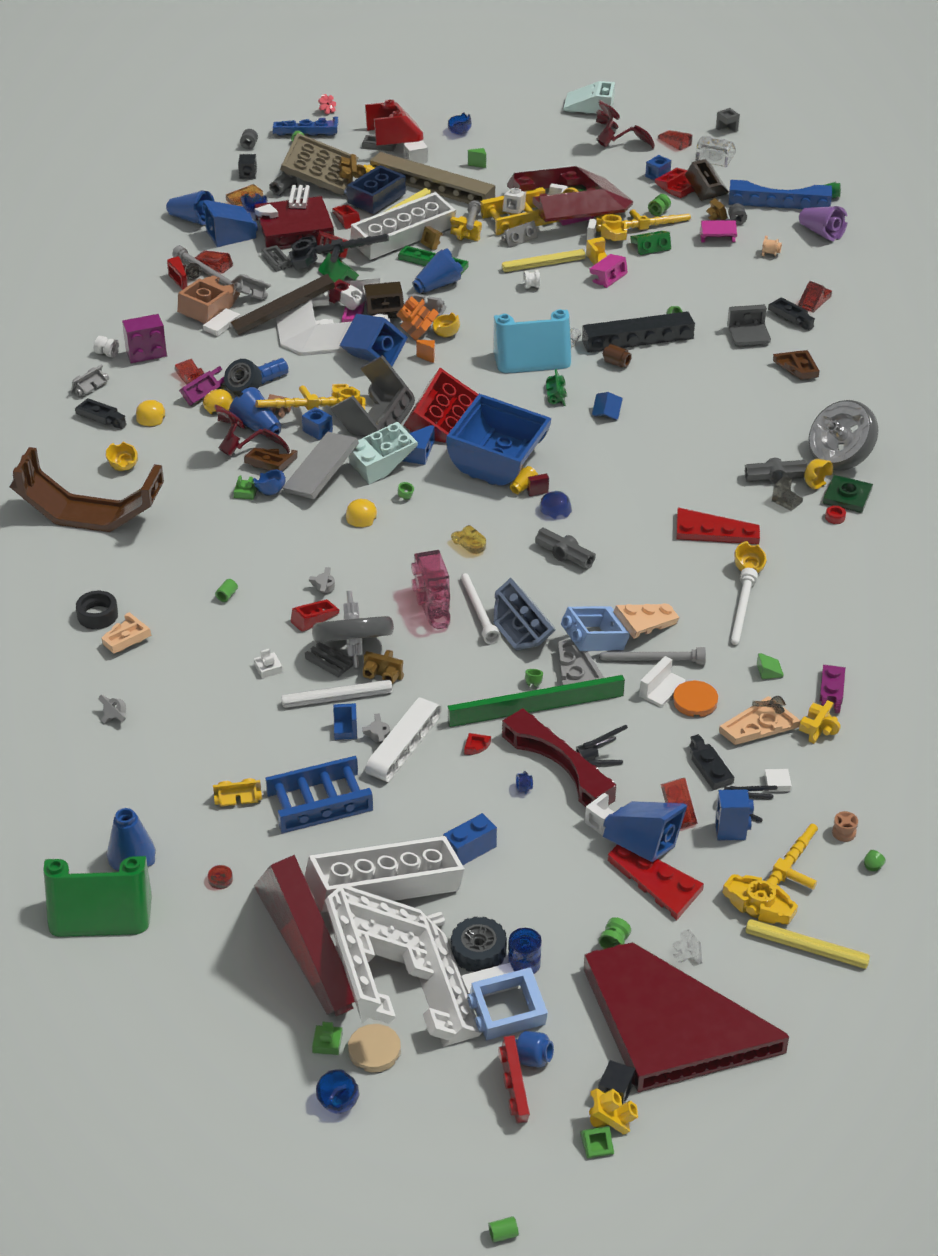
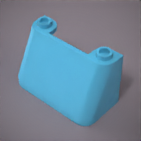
[493,309,571,373]

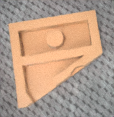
[102,612,152,654]

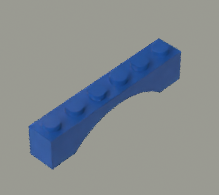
[728,180,832,209]

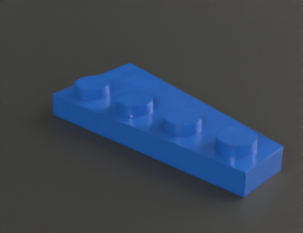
[272,116,339,136]

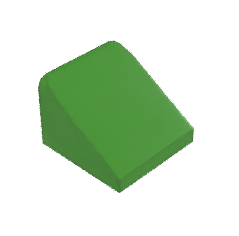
[468,148,486,168]
[757,653,784,679]
[580,1126,614,1159]

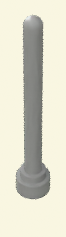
[466,201,481,230]
[172,245,233,285]
[599,647,706,665]

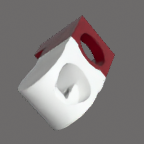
[329,279,365,310]

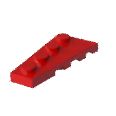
[676,507,760,544]
[608,844,704,920]

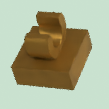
[706,198,728,221]
[421,226,443,250]

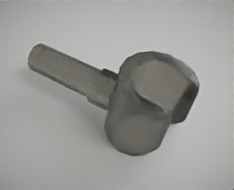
[752,696,786,714]

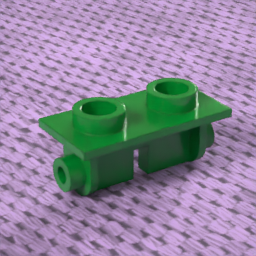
[546,369,567,406]

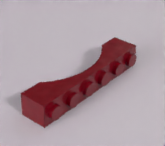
[502,708,616,807]

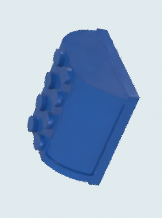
[446,393,552,486]

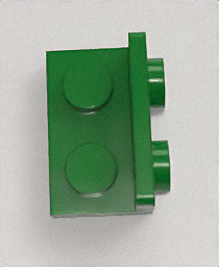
[630,230,672,255]

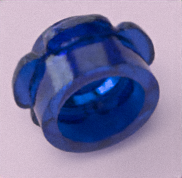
[516,771,533,794]

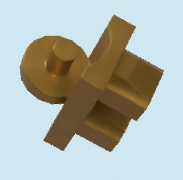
[339,154,366,185]
[363,650,404,684]

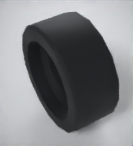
[76,590,118,629]

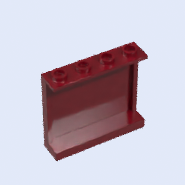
[255,196,334,249]

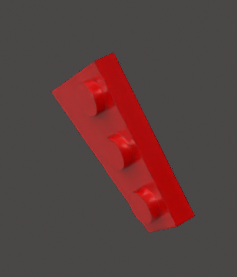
[498,1035,530,1124]

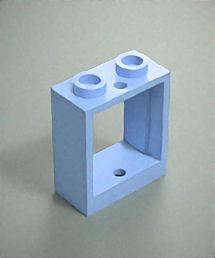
[561,606,630,651]
[467,967,548,1041]

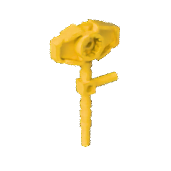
[595,209,691,241]
[255,384,366,410]
[722,824,818,925]

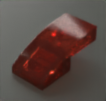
[174,359,205,385]

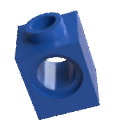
[645,155,672,181]
[302,407,333,440]

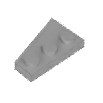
[558,639,604,685]

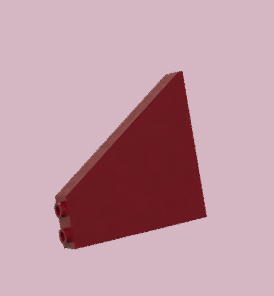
[584,942,789,1092]

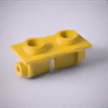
[213,778,262,807]

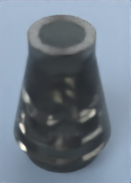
[182,259,201,280]

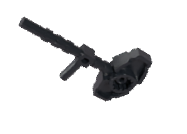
[289,234,389,270]

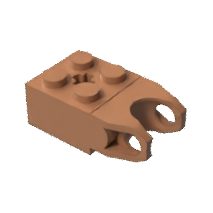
[177,275,240,324]

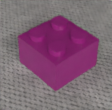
[122,314,167,363]

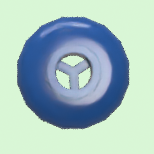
[515,1031,554,1068]

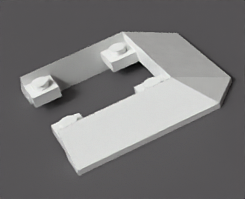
[276,278,390,355]
[325,884,482,1047]

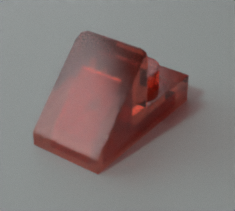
[798,281,832,313]
[660,778,698,829]

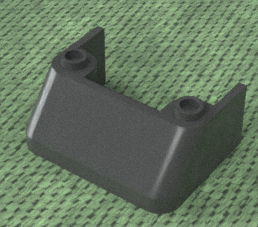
[330,355,415,437]

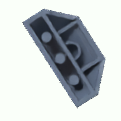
[493,577,556,651]

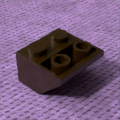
[685,159,729,201]
[364,281,404,318]

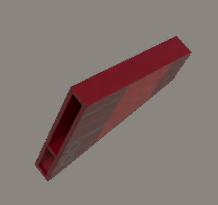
[254,855,355,1017]

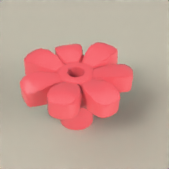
[318,94,336,115]

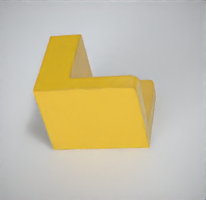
[586,237,608,265]

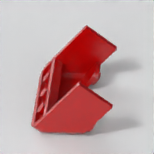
[365,99,424,146]

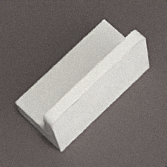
[639,656,685,707]

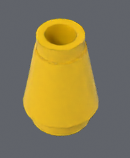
[510,466,538,494]

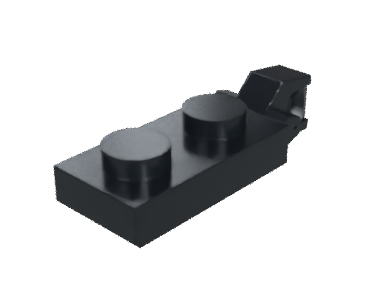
[768,297,815,330]
[75,398,127,429]
[689,734,735,790]

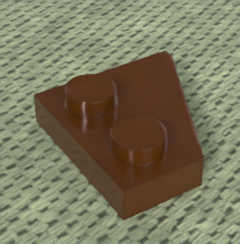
[773,350,820,379]
[244,448,298,471]

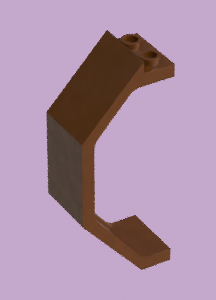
[9,447,164,533]

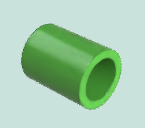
[215,579,238,602]
[488,1216,519,1243]

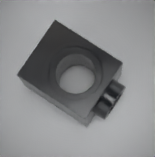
[238,154,257,179]
[598,1060,635,1104]

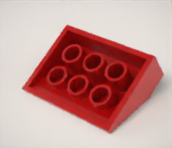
[403,368,478,443]

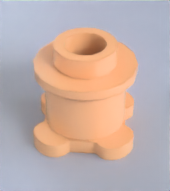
[762,236,782,256]

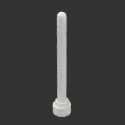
[731,568,758,645]
[461,573,501,644]

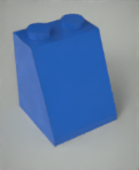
[203,200,258,247]
[339,314,408,367]
[603,801,687,862]

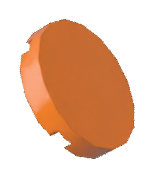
[673,680,718,717]

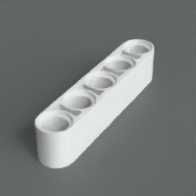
[365,697,442,782]

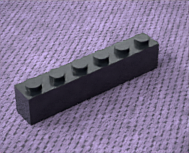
[582,311,695,353]

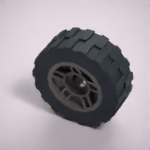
[451,916,507,972]

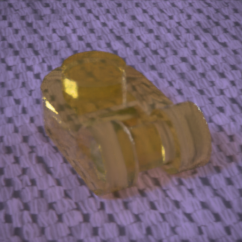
[451,525,486,554]

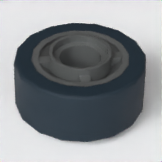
[224,359,262,397]

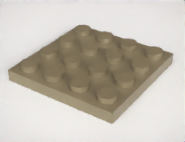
[280,133,359,195]

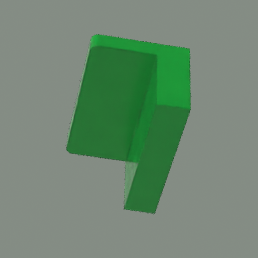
[318,253,359,282]

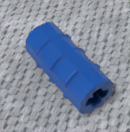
[258,358,289,384]

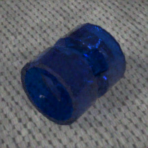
[508,927,542,974]

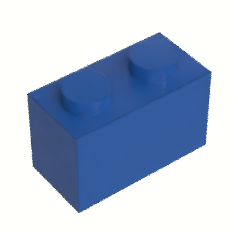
[715,789,754,841]
[443,813,497,865]

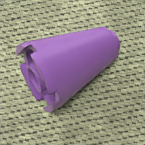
[799,206,847,241]

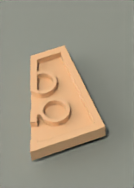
[613,603,679,639]
[719,696,801,745]

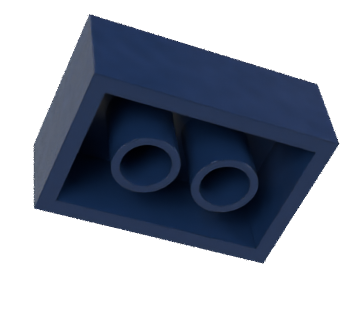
[347,165,406,214]

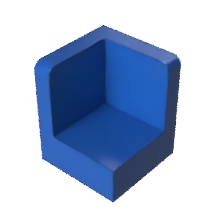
[592,392,623,420]
[333,703,357,740]

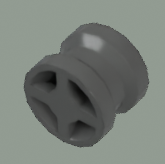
[240,129,258,149]
[728,204,747,225]

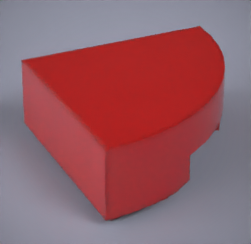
[464,733,491,755]

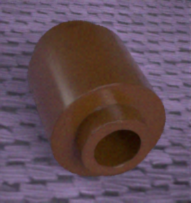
[603,344,632,368]

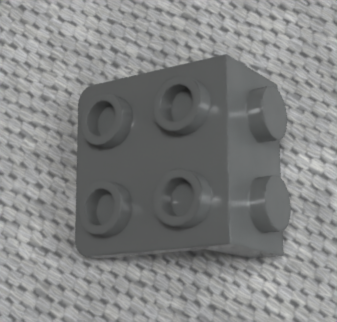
[727,304,771,346]

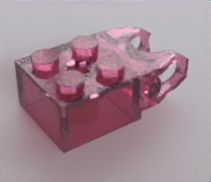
[411,550,450,629]

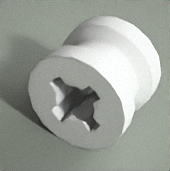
[523,270,540,289]

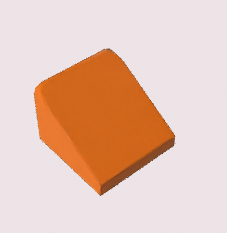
[416,340,435,363]

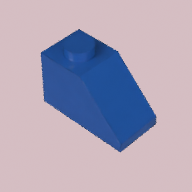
[402,425,435,465]

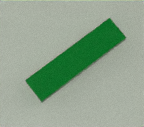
[398,245,469,275]

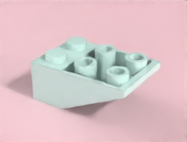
[563,81,615,114]
[348,422,418,484]

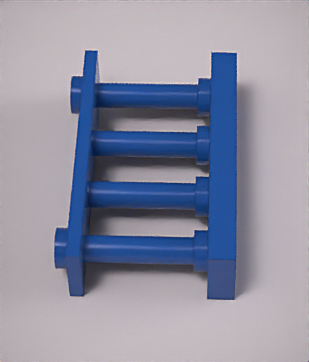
[265,756,373,833]

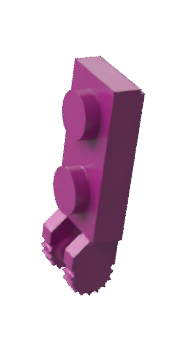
[179,366,224,406]
[820,664,846,714]

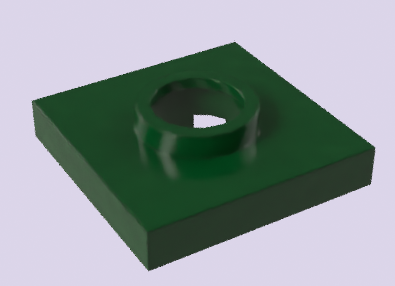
[823,475,873,513]

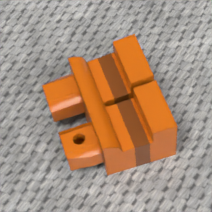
[396,296,439,341]

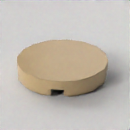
[348,1024,401,1073]

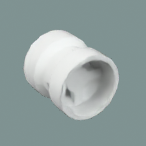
[94,335,120,358]

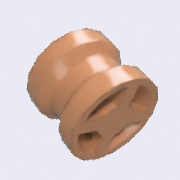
[832,811,858,842]

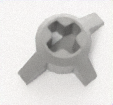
[309,567,335,593]
[98,695,126,724]
[362,713,390,743]

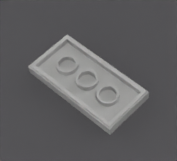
[283,432,359,499]

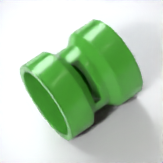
[648,194,671,216]
[599,917,631,949]

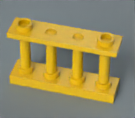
[481,187,559,235]

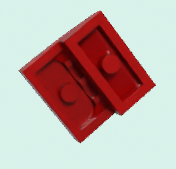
[655,168,694,198]

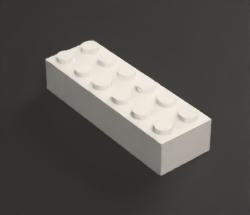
[350,192,456,260]
[304,836,465,912]

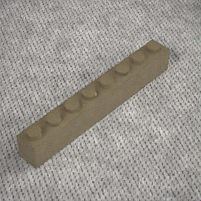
[370,152,495,204]

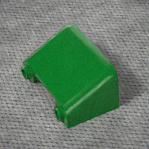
[43,856,152,937]

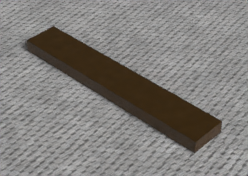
[230,274,336,336]

